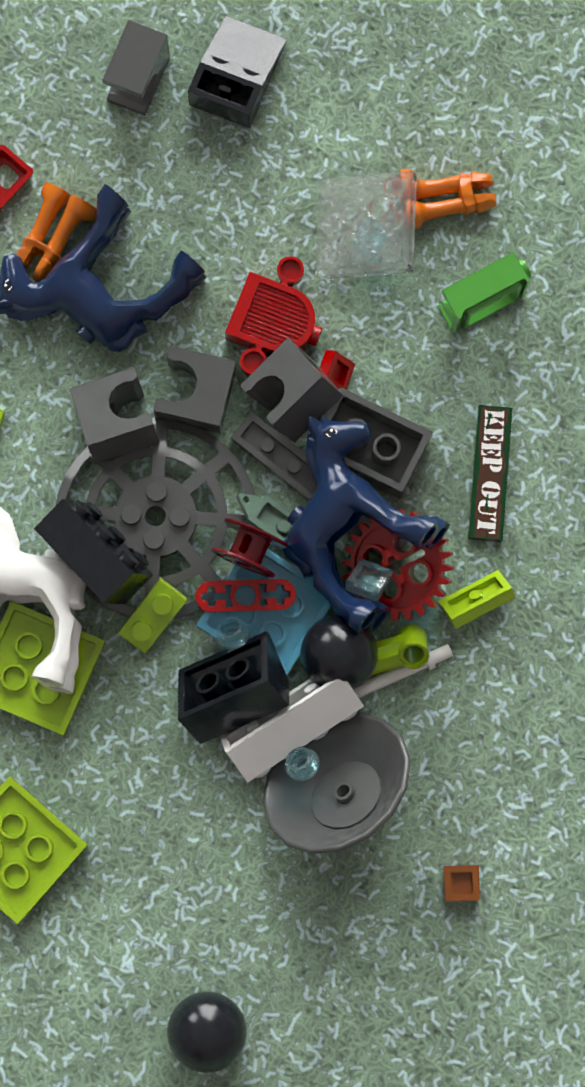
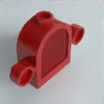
[225,256,323,377]

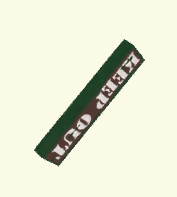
[468,405,513,542]

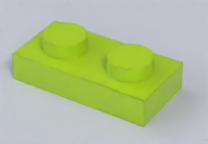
[438,570,516,629]
[118,578,187,653]

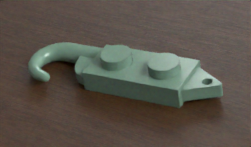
[236,493,350,582]

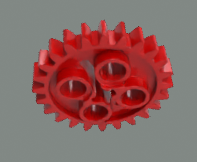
[342,509,455,621]

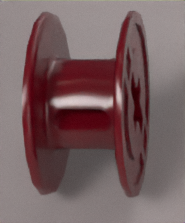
[211,518,288,578]

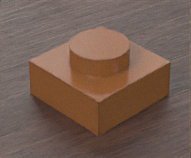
[443,865,480,901]

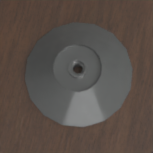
[262,712,411,854]

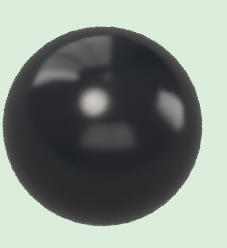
[300,615,378,690]
[167,991,247,1073]

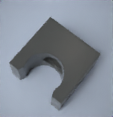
[103,20,170,116]
[240,338,343,443]
[153,346,237,434]
[69,367,160,465]

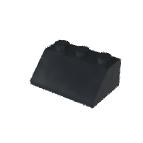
[178,631,290,744]

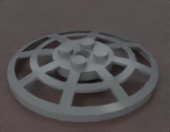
[56,419,255,619]

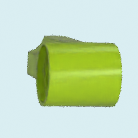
[372,624,430,675]

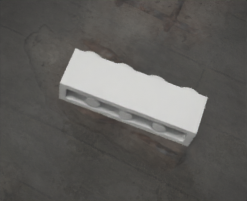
[220,679,364,783]

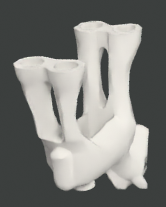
[0,507,86,694]

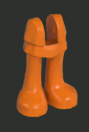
[399,169,497,231]
[16,182,97,282]

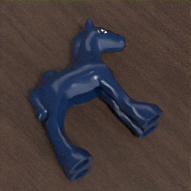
[0,184,207,352]
[283,417,450,634]

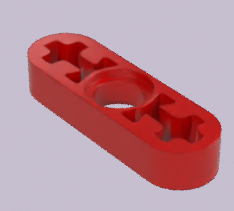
[195,579,296,613]

